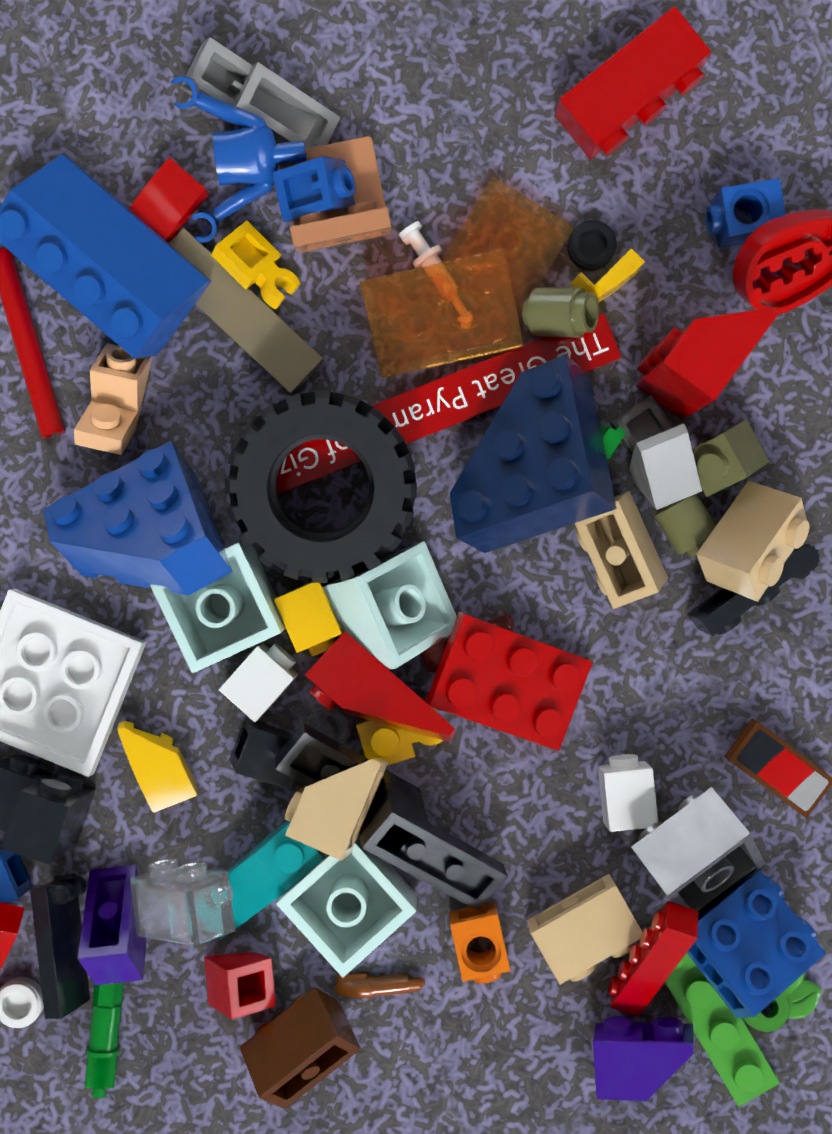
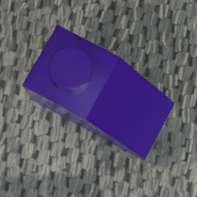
[78,864,147,986]

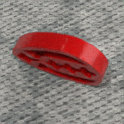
[733,210,832,314]

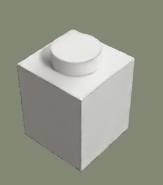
[219,643,299,722]
[598,754,658,832]

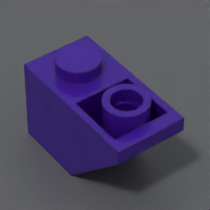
[593,1016,694,1101]

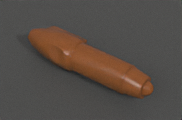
[335,972,425,999]

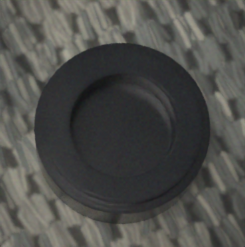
[567,220,617,271]

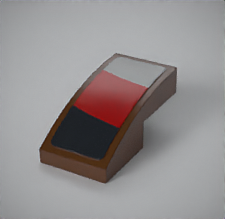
[724,718,832,818]

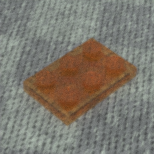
[360,248,524,378]

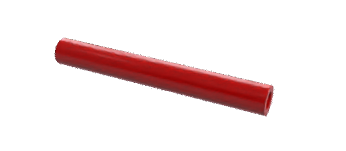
[0,248,65,439]

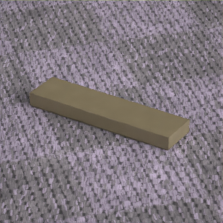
[169,228,324,395]

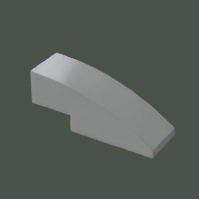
[180,37,341,149]

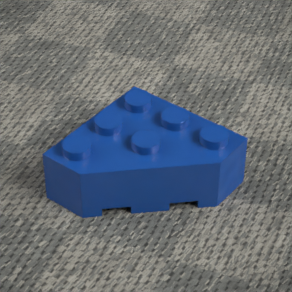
[43,441,233,596]

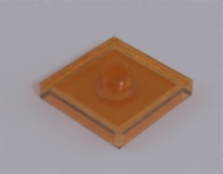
[442,177,574,312]

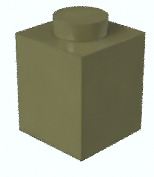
[692,419,770,497]

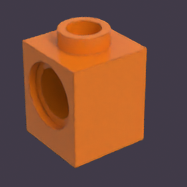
[449,901,511,984]

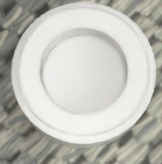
[0,977,44,1028]

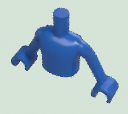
[170,76,307,242]

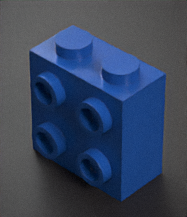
[687,870,826,1018]

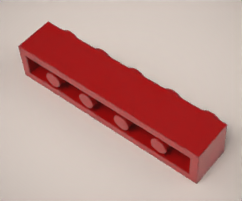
[608,901,698,1017]

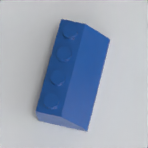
[0,154,212,359]

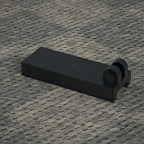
[30,874,90,1019]

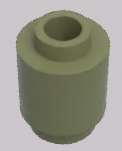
[522,287,599,337]
[654,493,716,558]

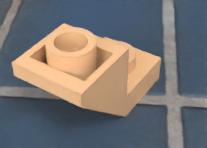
[74,343,153,455]

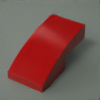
[129,157,209,243]

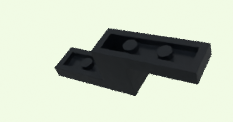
[275,722,508,910]

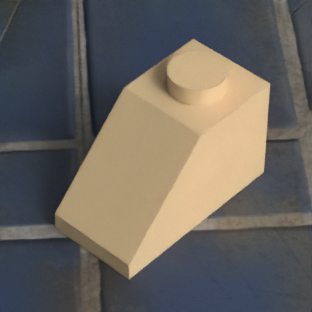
[285,758,388,861]

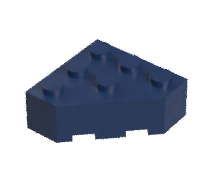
[450,354,617,553]

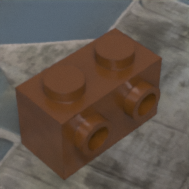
[240,987,361,1109]

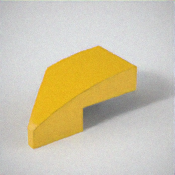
[570,248,645,303]
[117,720,198,813]

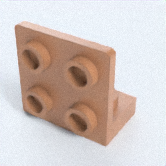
[279,136,391,254]

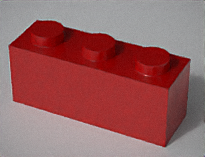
[554,6,712,160]

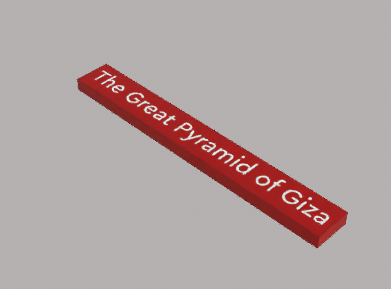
[276,313,622,495]

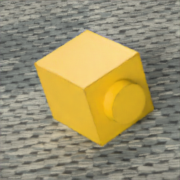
[274,583,344,656]

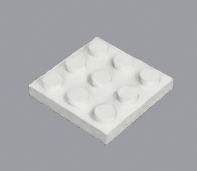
[0,589,147,777]

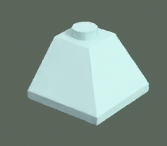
[323,541,457,669]

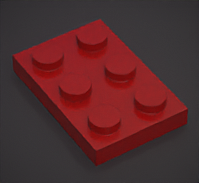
[425,612,593,751]

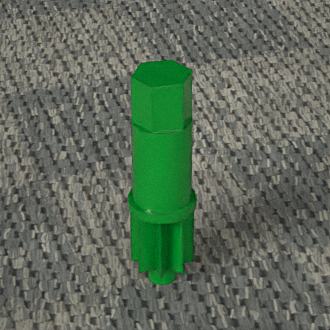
[85,982,123,1098]

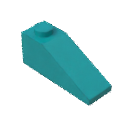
[190,820,326,939]

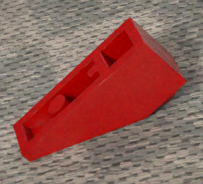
[305,632,455,742]

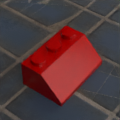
[636,308,779,419]

